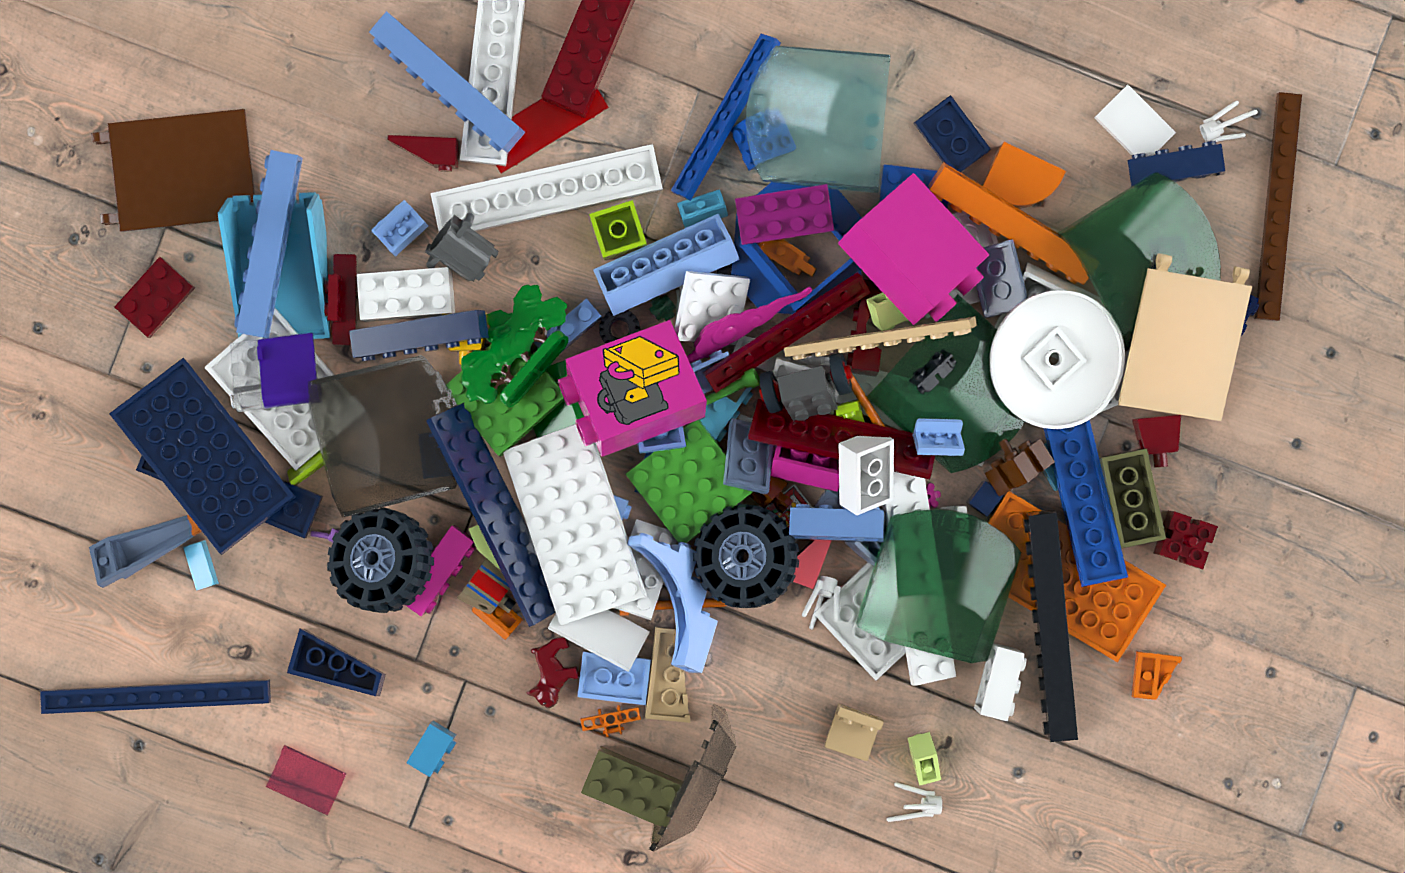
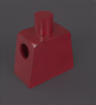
[1132,415,1181,468]

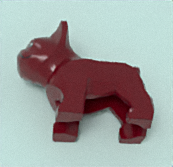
[526,637,580,709]

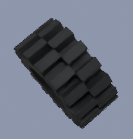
[599,310,641,344]

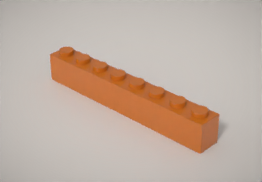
[928,162,1100,285]

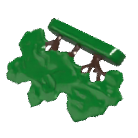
[461,284,569,408]

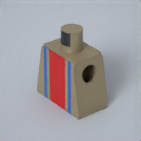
[457,559,516,614]

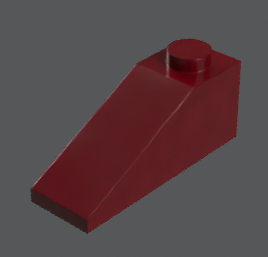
[388,135,459,172]

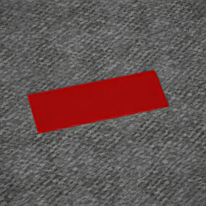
[496,89,609,174]

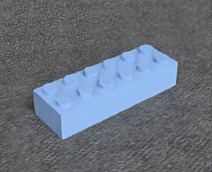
[593,214,740,316]

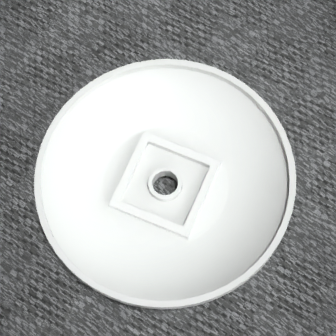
[990,290,1125,429]

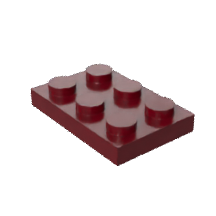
[114,257,195,338]

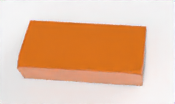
[472,606,523,640]

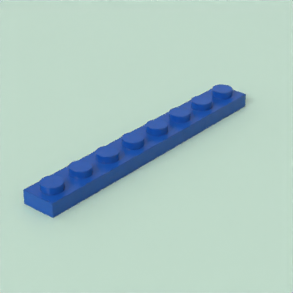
[671,33,781,201]

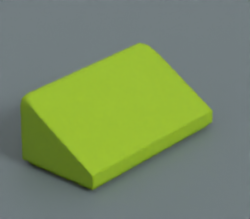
[287,447,333,485]

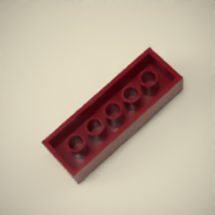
[541,0,635,118]

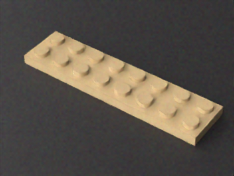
[784,316,977,360]

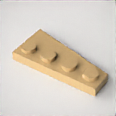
[644,627,690,723]

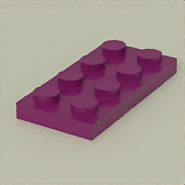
[735,184,834,245]

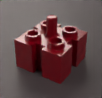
[1153,510,1218,570]

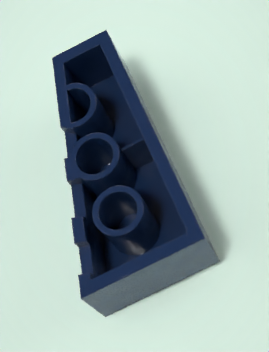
[1127,141,1226,189]
[287,628,386,696]

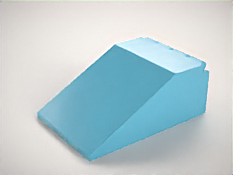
[218,192,331,339]

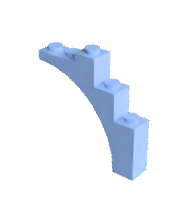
[627,533,718,673]

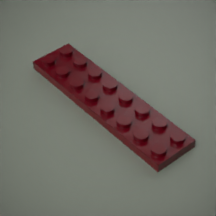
[748,399,935,480]

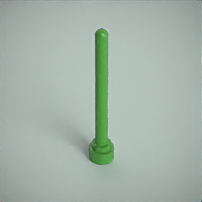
[705,368,760,406]

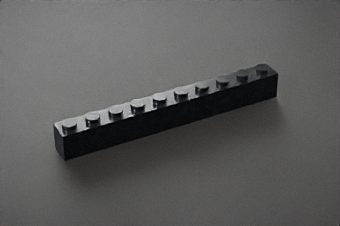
[1023,510,1078,742]

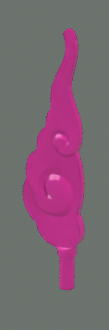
[687,286,812,364]

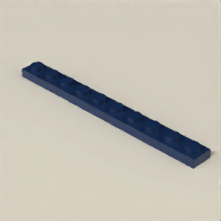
[40,679,271,714]

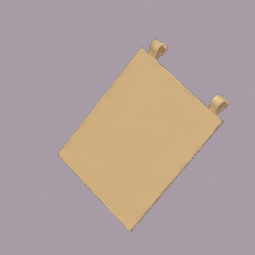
[1118,253,1252,421]

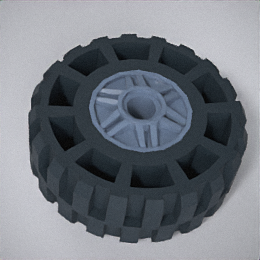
[693,504,799,608]
[327,507,434,613]

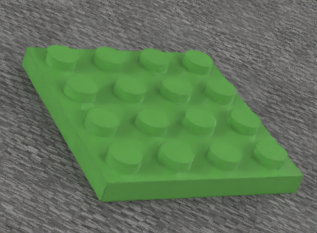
[443,345,564,456]
[625,420,753,543]

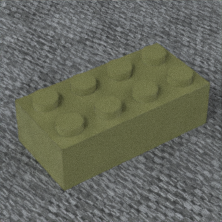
[1099,449,1166,548]
[581,746,684,829]

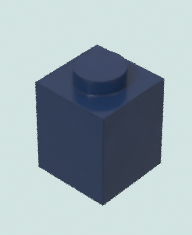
[966,481,1004,517]

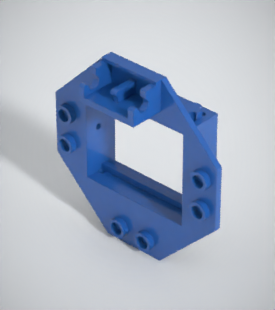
[731,182,862,314]

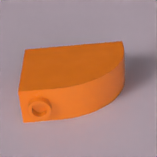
[982,142,1066,208]

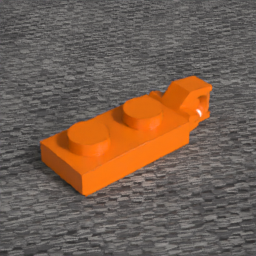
[758,239,817,277]

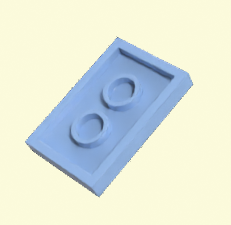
[578,651,651,705]

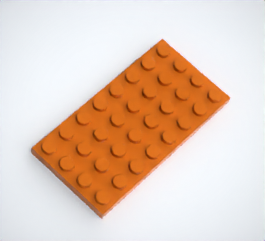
[960,491,1166,663]

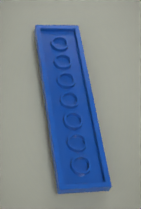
[1043,420,1128,587]

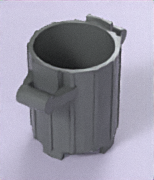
[425,213,499,282]

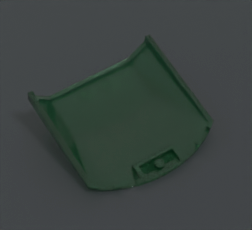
[1058,172,1221,351]
[867,294,1025,473]
[856,509,1022,663]

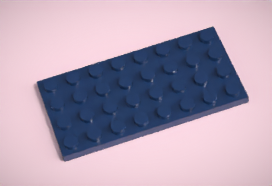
[109,357,296,555]

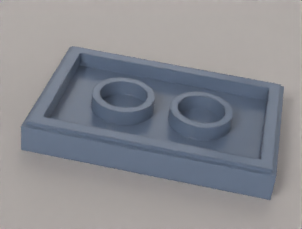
[976,240,1028,319]
[723,418,773,494]

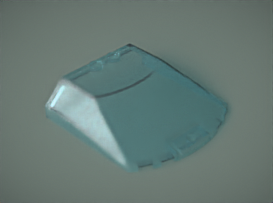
[746,46,891,193]

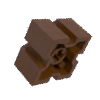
[984,438,1055,496]

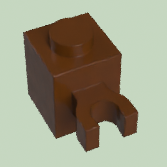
[749,468,793,514]

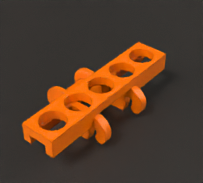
[580,705,641,737]

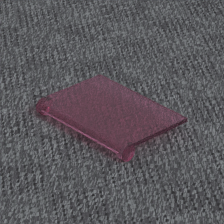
[266,745,347,816]

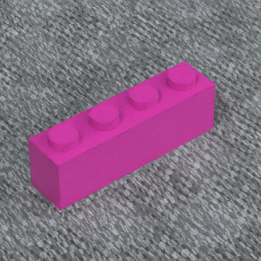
[405,525,476,616]

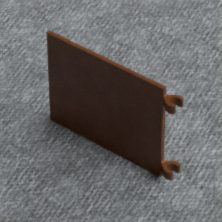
[91,109,255,232]

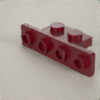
[324,254,357,345]

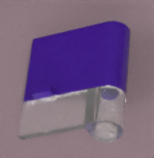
[230,333,322,412]

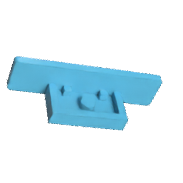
[699,387,753,442]

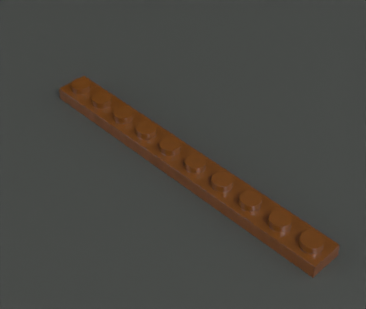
[1255,92,1302,321]

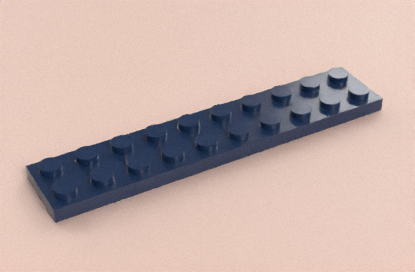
[426,403,556,627]

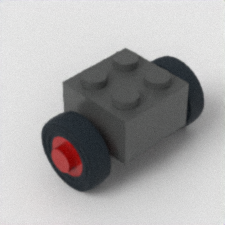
[759,353,853,421]

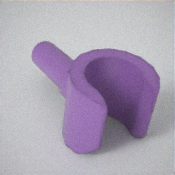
[311,528,340,542]

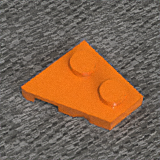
[1131,651,1182,700]

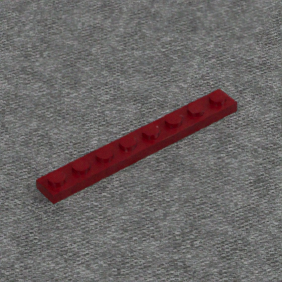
[703,272,871,393]

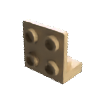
[825,703,884,761]

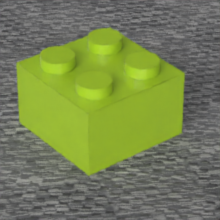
[589,200,647,261]

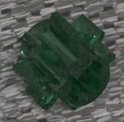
[648,294,677,322]

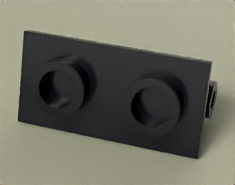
[908,349,957,395]

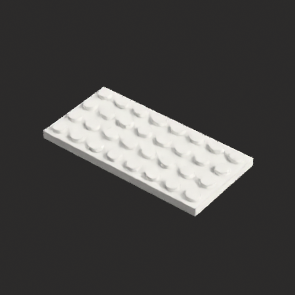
[503,424,647,626]

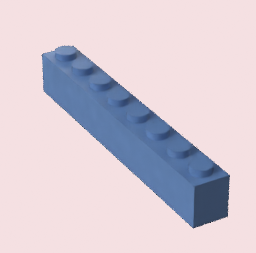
[369,11,525,153]
[234,150,303,338]

